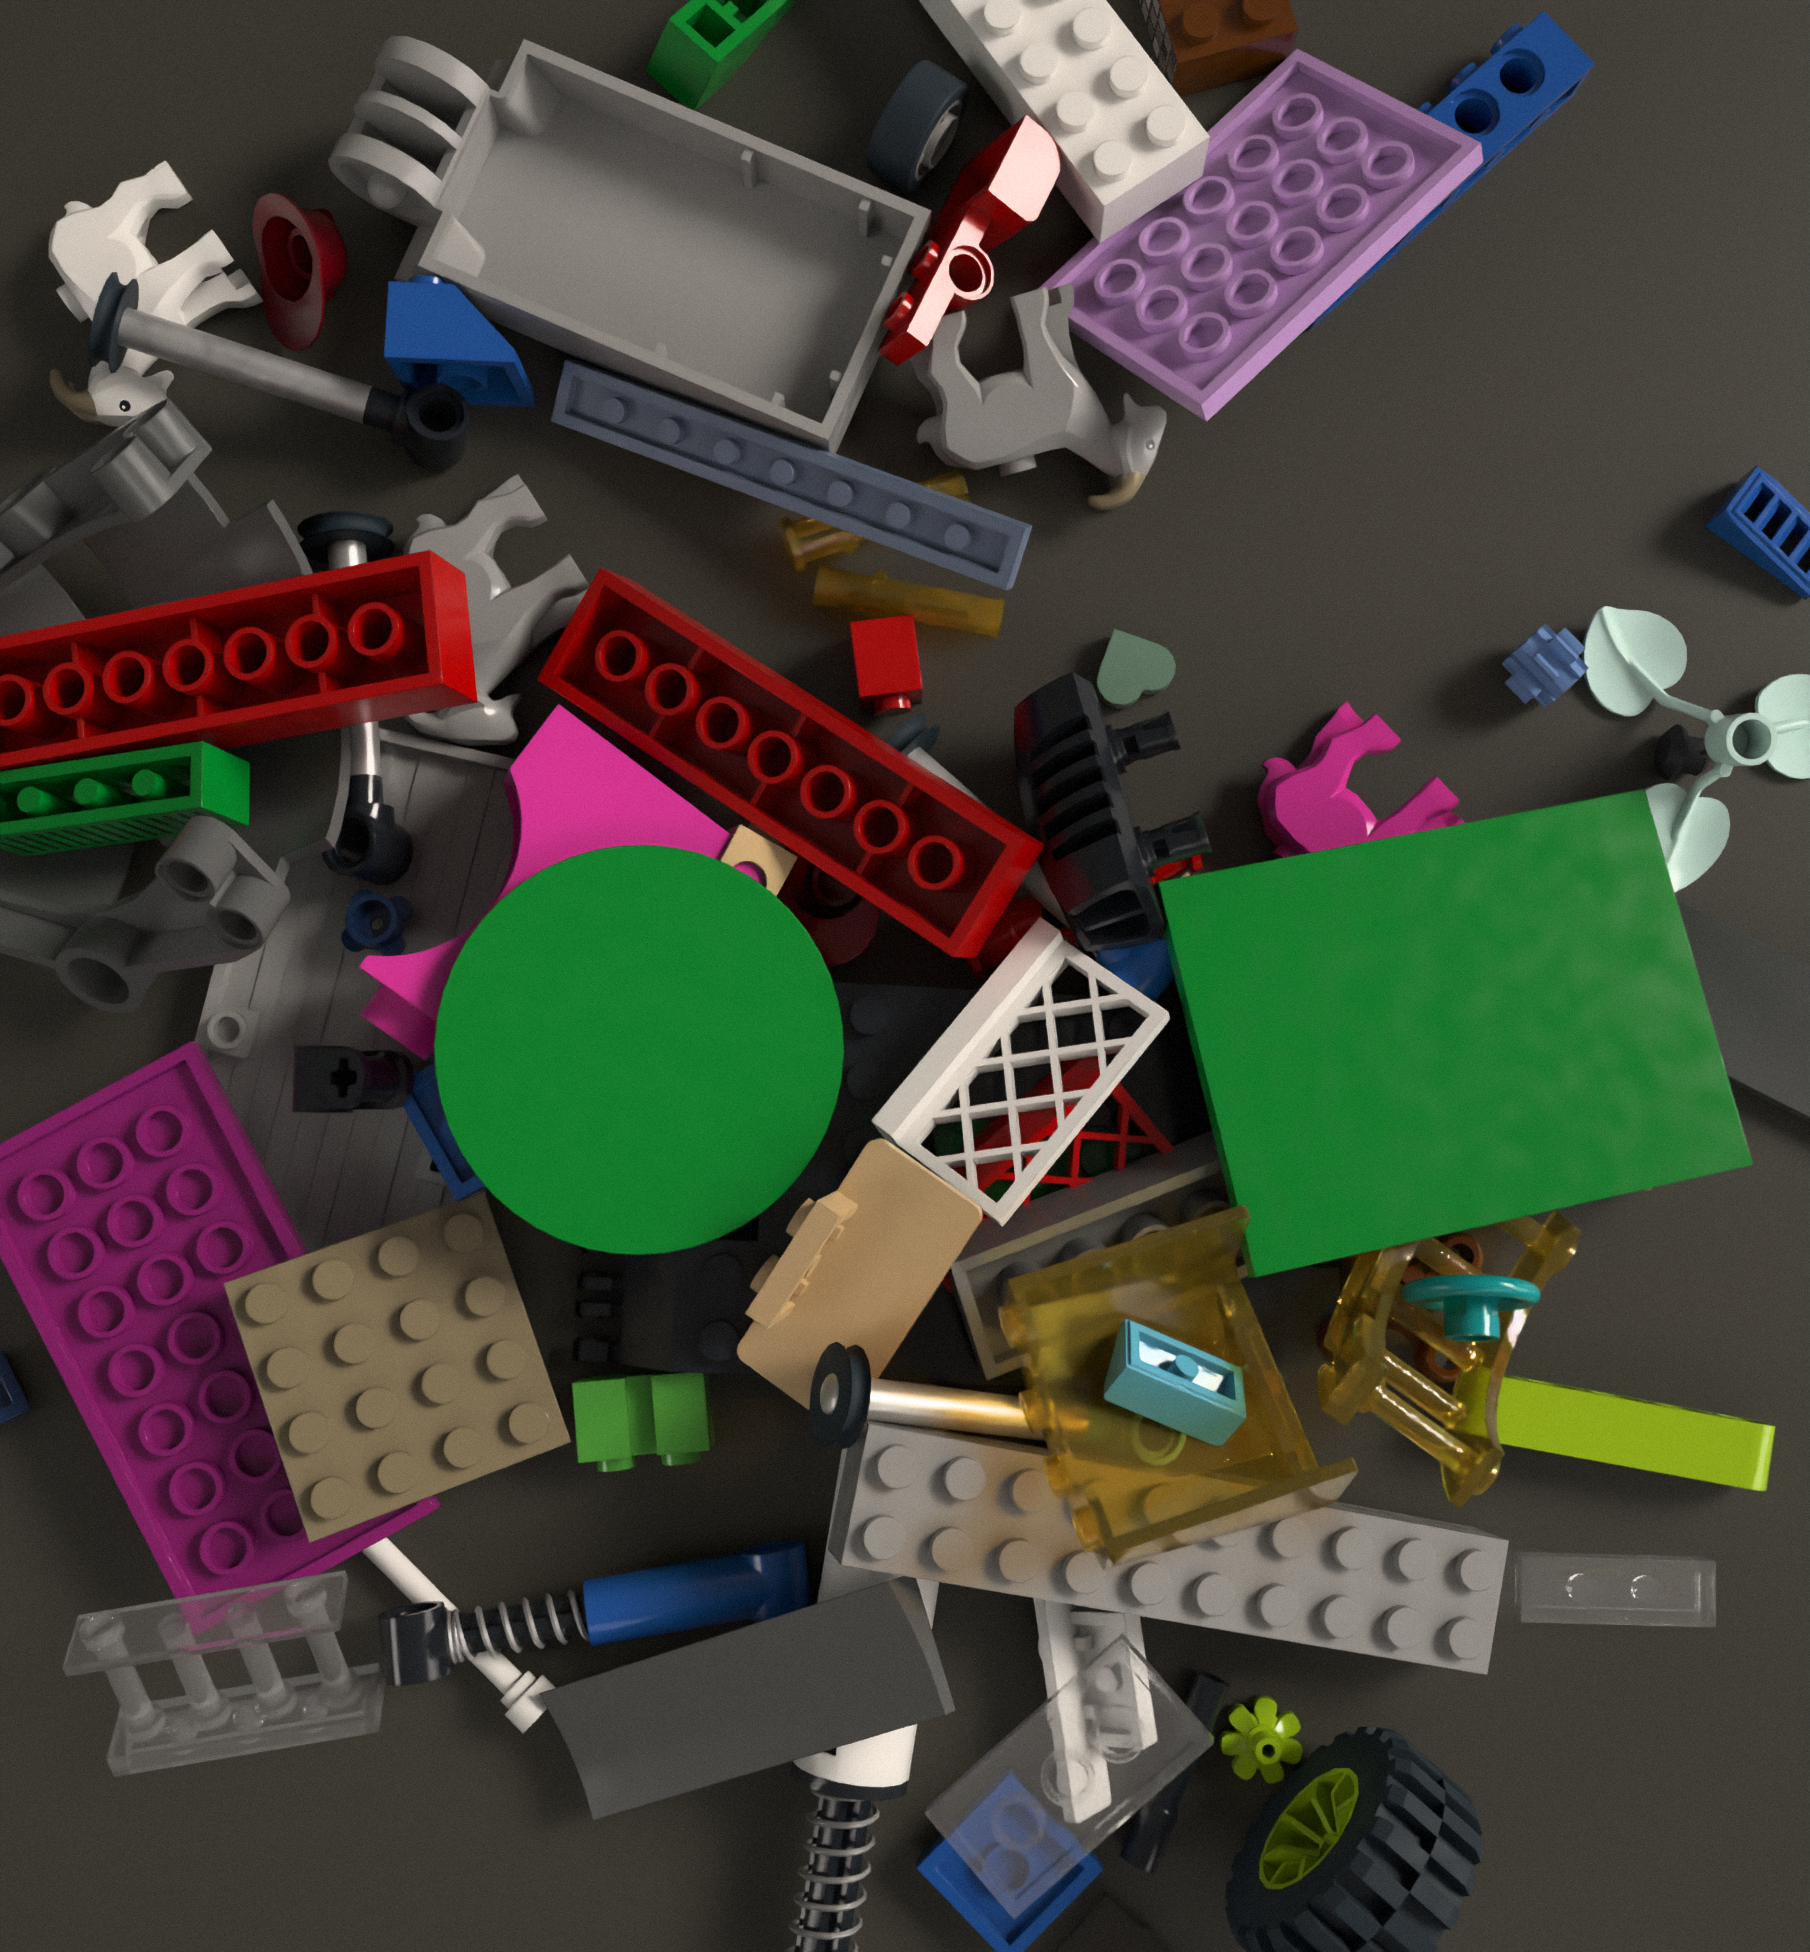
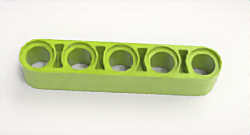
[1450,1368,1776,1491]

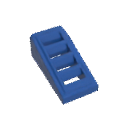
[1705,466,1810,600]

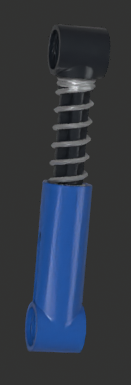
[378,1540,814,1686]

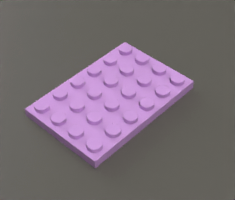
[1038,49,1483,422]

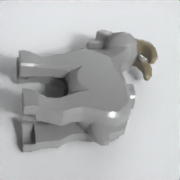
[910,283,1167,510]

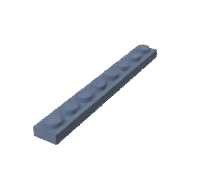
[551,359,1032,590]

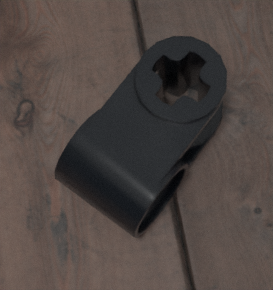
[292,1045,415,1113]

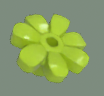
[1219,1695,1303,1784]

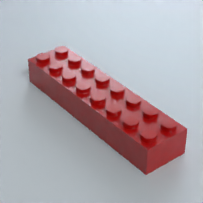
[0,550,478,771]
[537,567,1045,958]

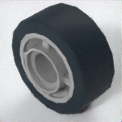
[866,60,969,194]

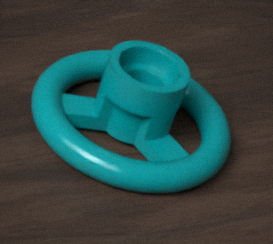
[1401,1275,1541,1342]

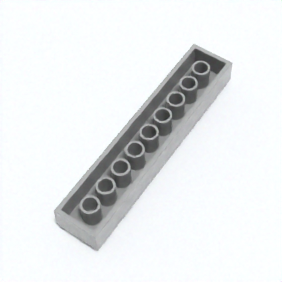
[828,1420,1509,1675]

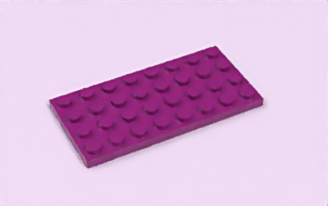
[0,1042,441,1641]

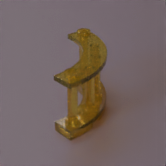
[1318,1210,1582,1509]

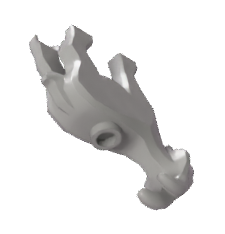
[403,474,589,747]

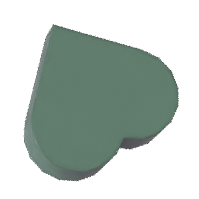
[1095,629,1176,710]

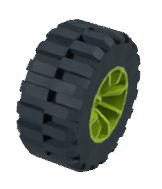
[1225,1726,1483,1952]

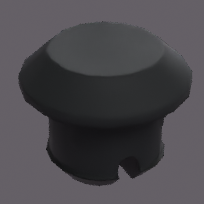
[1655,725,1710,780]

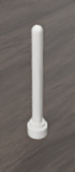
[362,1537,555,1733]

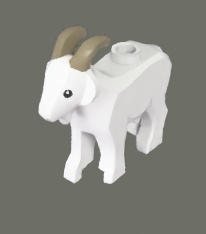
[49,160,263,427]

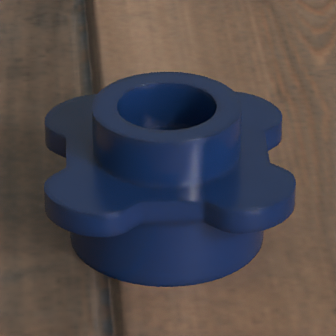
[341,890,413,956]

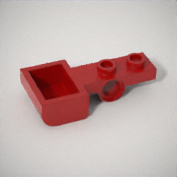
[877,115,1061,366]

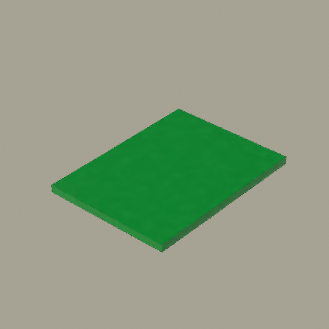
[1154,789,1753,1279]

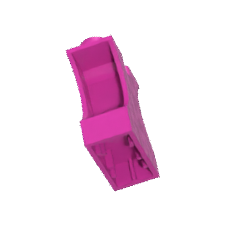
[359,704,765,1061]

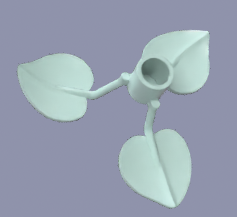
[1582,606,1810,892]

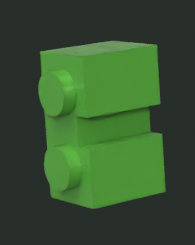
[572,1370,715,1472]

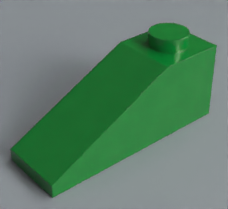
[645,0,797,111]

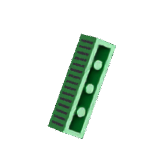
[0,741,250,857]

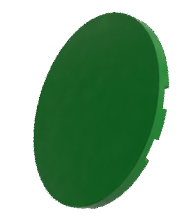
[434,845,844,1255]

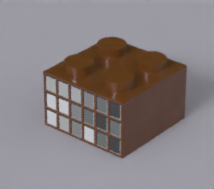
[1138,0,1298,97]

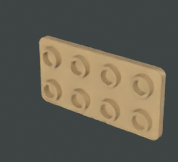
[737,1138,983,1410]

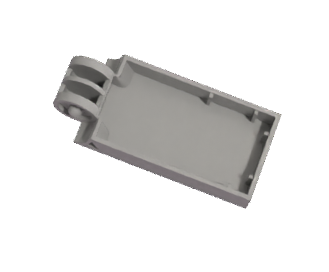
[328,36,931,454]

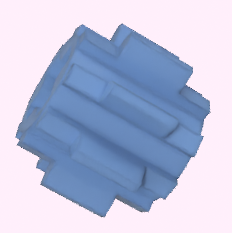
[1502,623,1589,708]

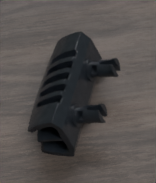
[1014,672,1213,951]

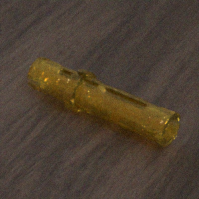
[813,565,1005,638]

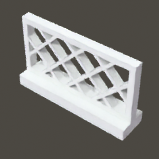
[871,917,1170,1227]

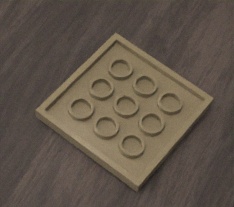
[223,1192,571,1543]

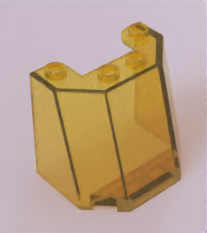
[998,1205,1359,1570]

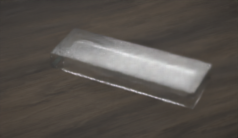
[1515,1552,1716,1627]

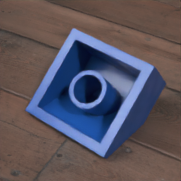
[384,275,537,408]

